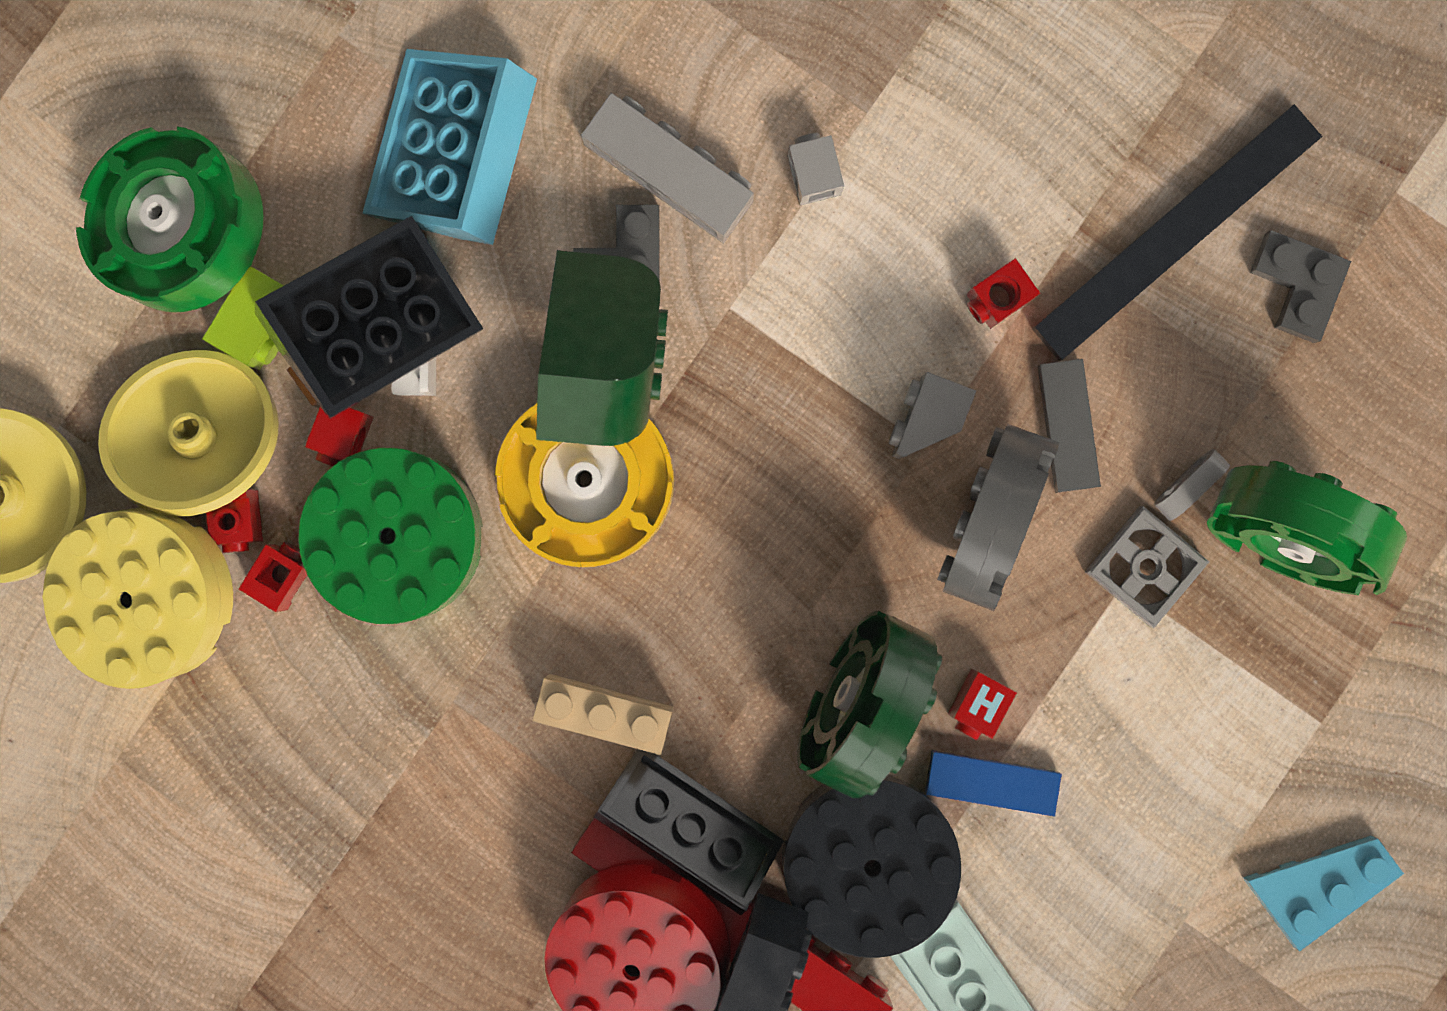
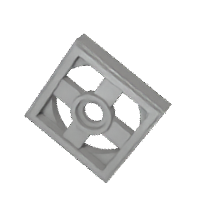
[1085,506,1209,628]

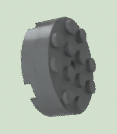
[937,424,1060,611]

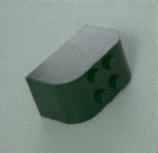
[536,250,668,446]

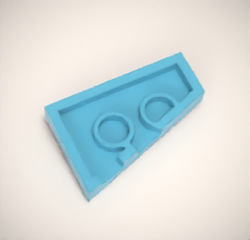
[1242,836,1404,951]

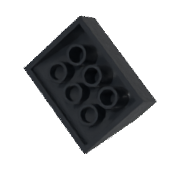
[255,216,484,419]

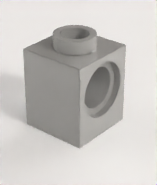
[787,133,844,206]

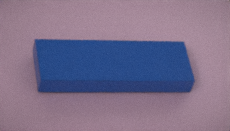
[925,750,1062,817]

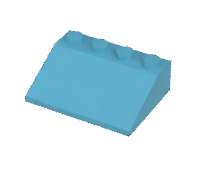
[363,49,537,245]

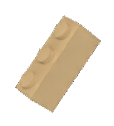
[533,674,674,755]

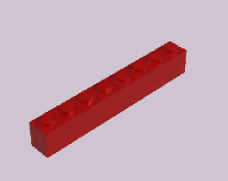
[571,817,893,1011]

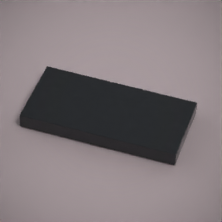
[594,749,784,916]

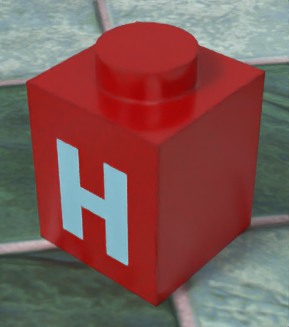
[947,668,1017,740]

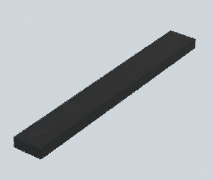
[1032,104,1323,361]

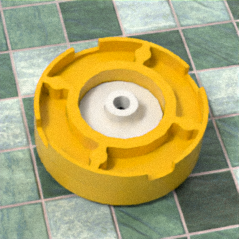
[495,404,674,567]

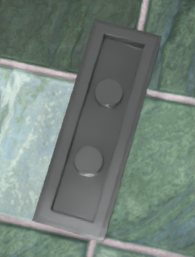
[1037,359,1101,493]

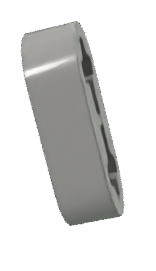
[1154,449,1230,521]

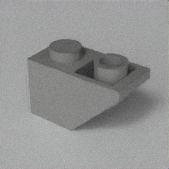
[889,372,976,459]

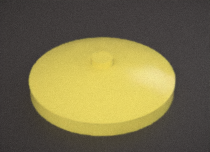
[98,350,279,516]
[0,408,87,583]

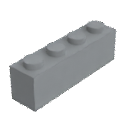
[581,93,754,244]

